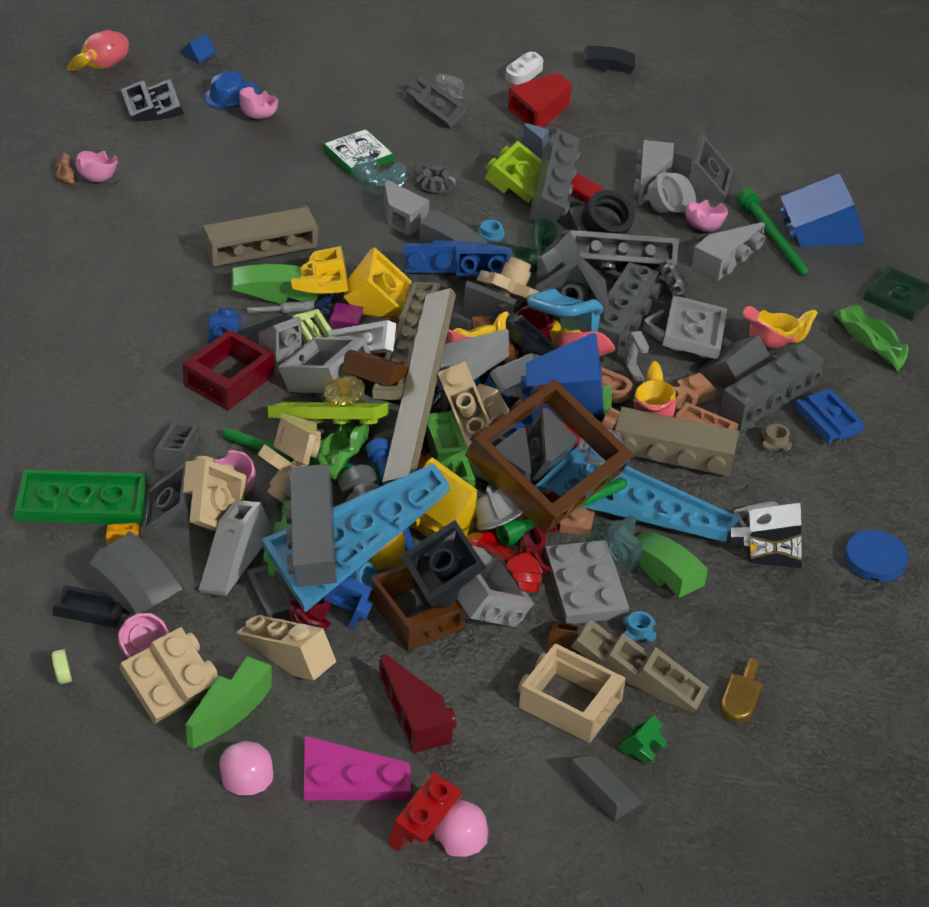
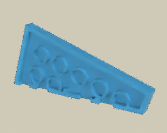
[535,445,741,542]
[262,464,450,612]

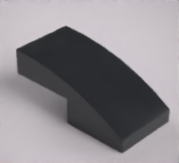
[584,46,635,74]

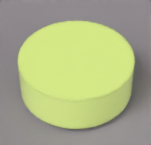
[51,649,72,685]

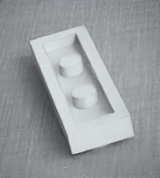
[328,320,396,355]

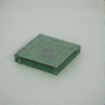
[863,266,929,321]

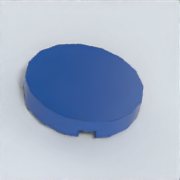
[845,530,909,582]

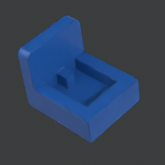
[208,307,243,344]
[324,577,373,629]

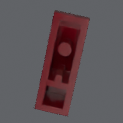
[379,654,457,753]

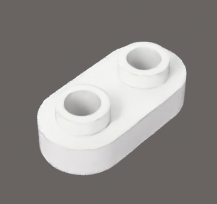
[505,52,543,85]

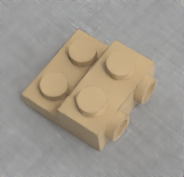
[183,456,246,532]
[119,627,218,724]

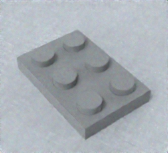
[662,295,727,359]
[544,540,630,624]

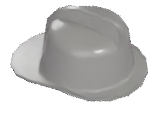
[643,172,696,213]
[475,486,523,531]

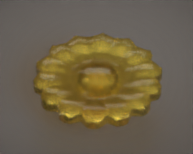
[323,376,365,406]

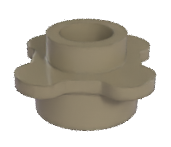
[760,424,792,451]

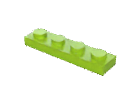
[268,402,389,424]

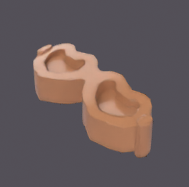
[55,152,75,184]

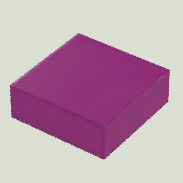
[330,302,364,329]

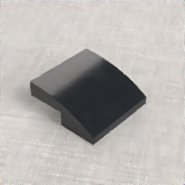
[121,79,184,121]

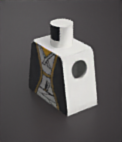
[731,503,802,568]

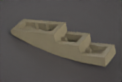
[571,619,709,713]

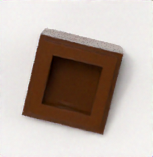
[547,621,583,655]

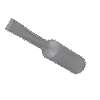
[247,300,315,314]

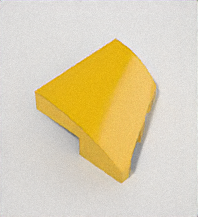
[291,246,349,293]

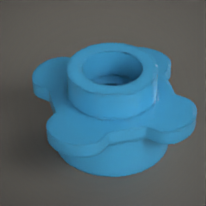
[623,611,657,642]

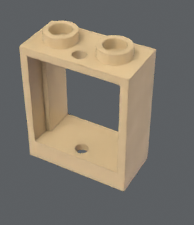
[518,643,626,744]

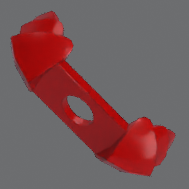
[466,531,544,593]

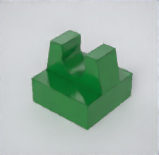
[617,715,667,764]

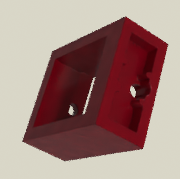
[183,329,274,411]

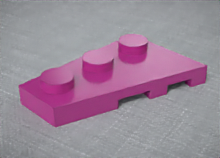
[304,736,411,801]

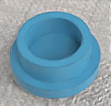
[478,220,505,244]

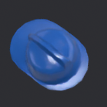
[204,71,260,109]

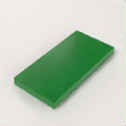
[14,470,148,525]

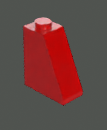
[508,72,572,128]

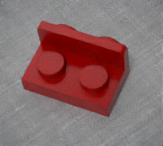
[388,772,462,852]

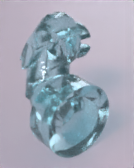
[352,156,407,188]

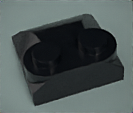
[400,520,486,608]

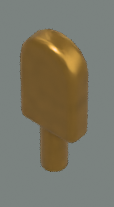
[720,658,763,723]

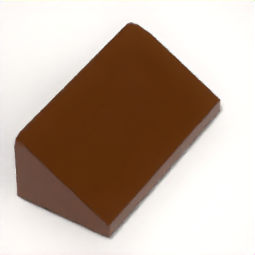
[343,349,409,386]

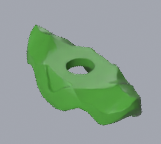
[833,305,908,372]
[317,422,369,479]

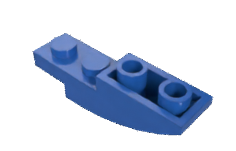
[403,240,511,276]

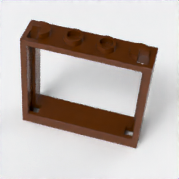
[465,379,634,534]

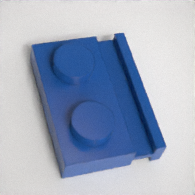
[794,388,865,444]

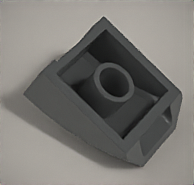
[535,229,581,291]
[89,531,184,615]

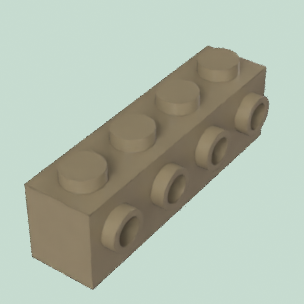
[203,207,318,266]
[614,407,739,477]

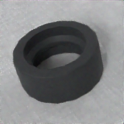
[581,190,635,234]

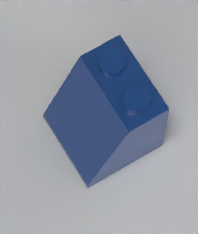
[779,173,866,247]
[521,333,605,421]

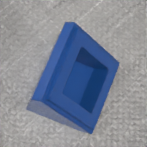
[181,34,216,63]

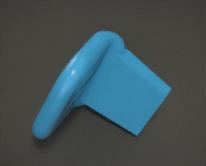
[527,289,603,332]

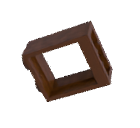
[370,564,466,651]

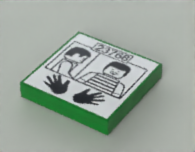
[323,129,394,176]

